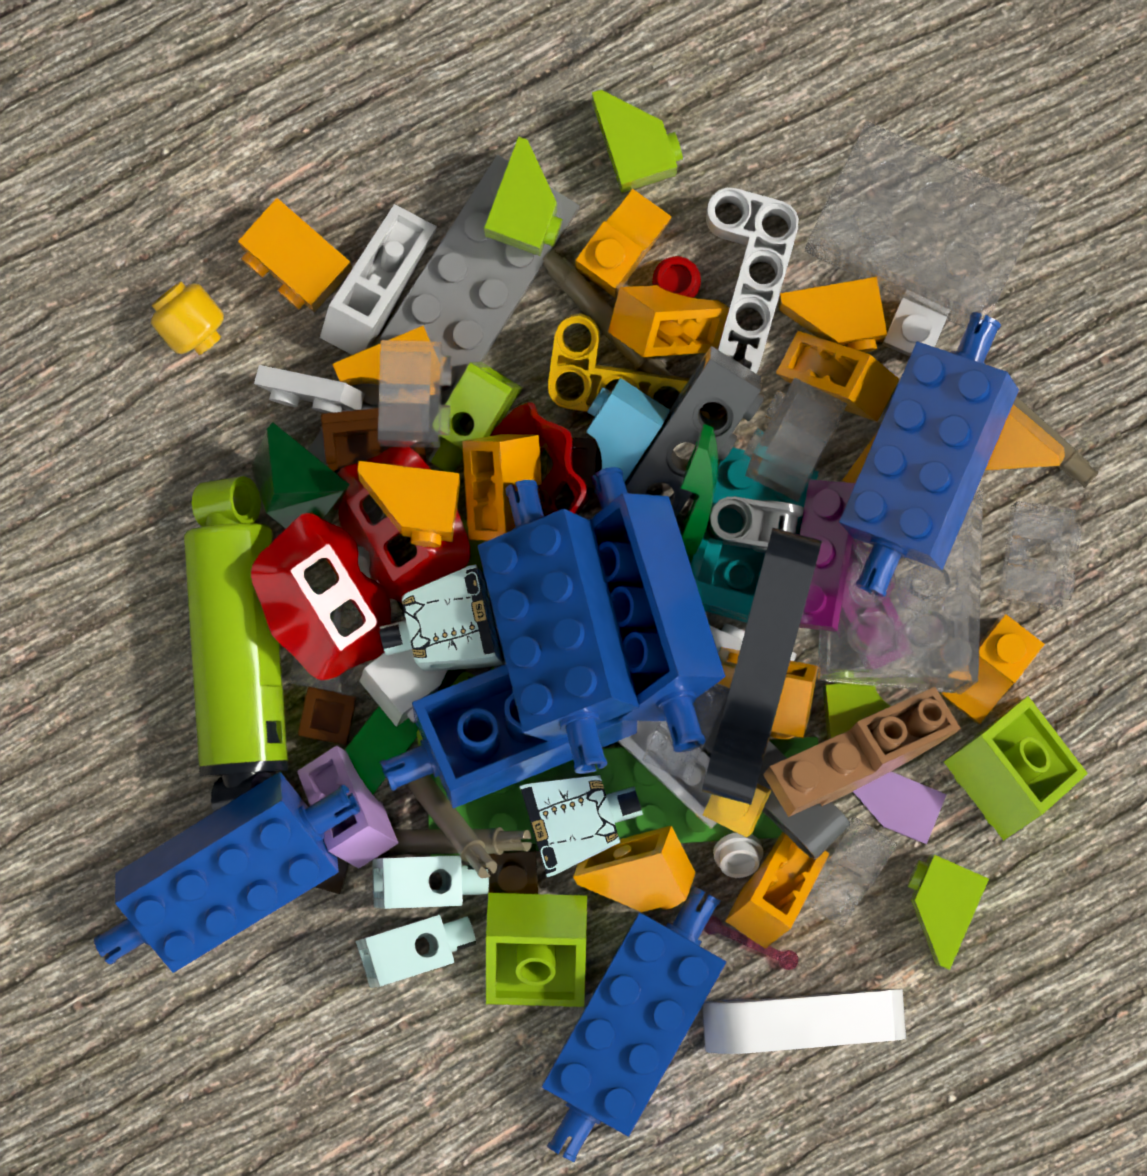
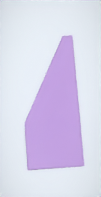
[853,772,947,844]

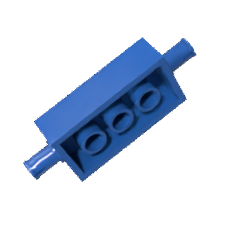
[839,312,1019,598]
[590,467,725,752]
[477,480,640,774]
[380,664,637,808]
[94,772,360,973]
[542,885,727,1162]

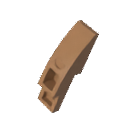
[763,687,961,817]

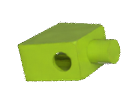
[428,362,523,472]

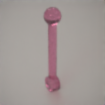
[704,916,799,970]

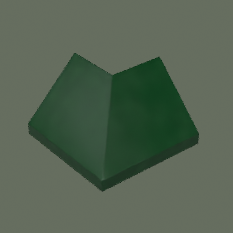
[251,422,350,529]

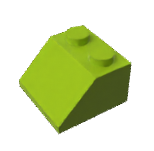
[944,696,1088,841]
[486,893,587,1007]

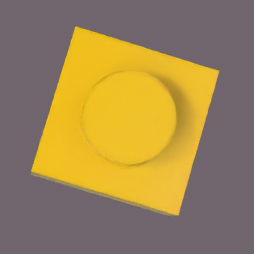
[703,783,771,838]

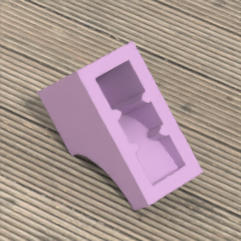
[297,746,398,869]

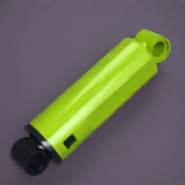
[184,476,288,812]

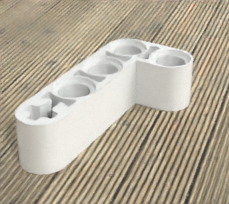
[706,187,799,374]
[702,989,906,1054]

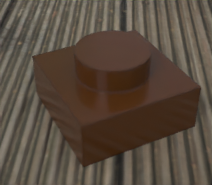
[298,687,357,745]

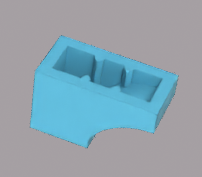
[586,378,670,494]

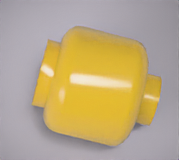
[151,281,224,355]

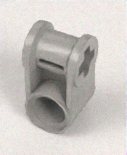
[706,497,804,554]

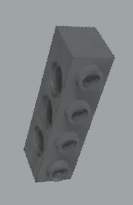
[625,346,764,527]

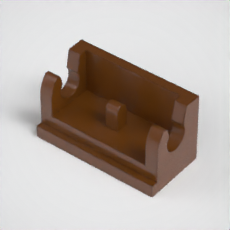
[321,404,427,472]

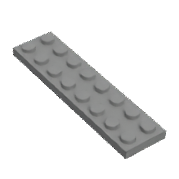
[308,154,580,525]

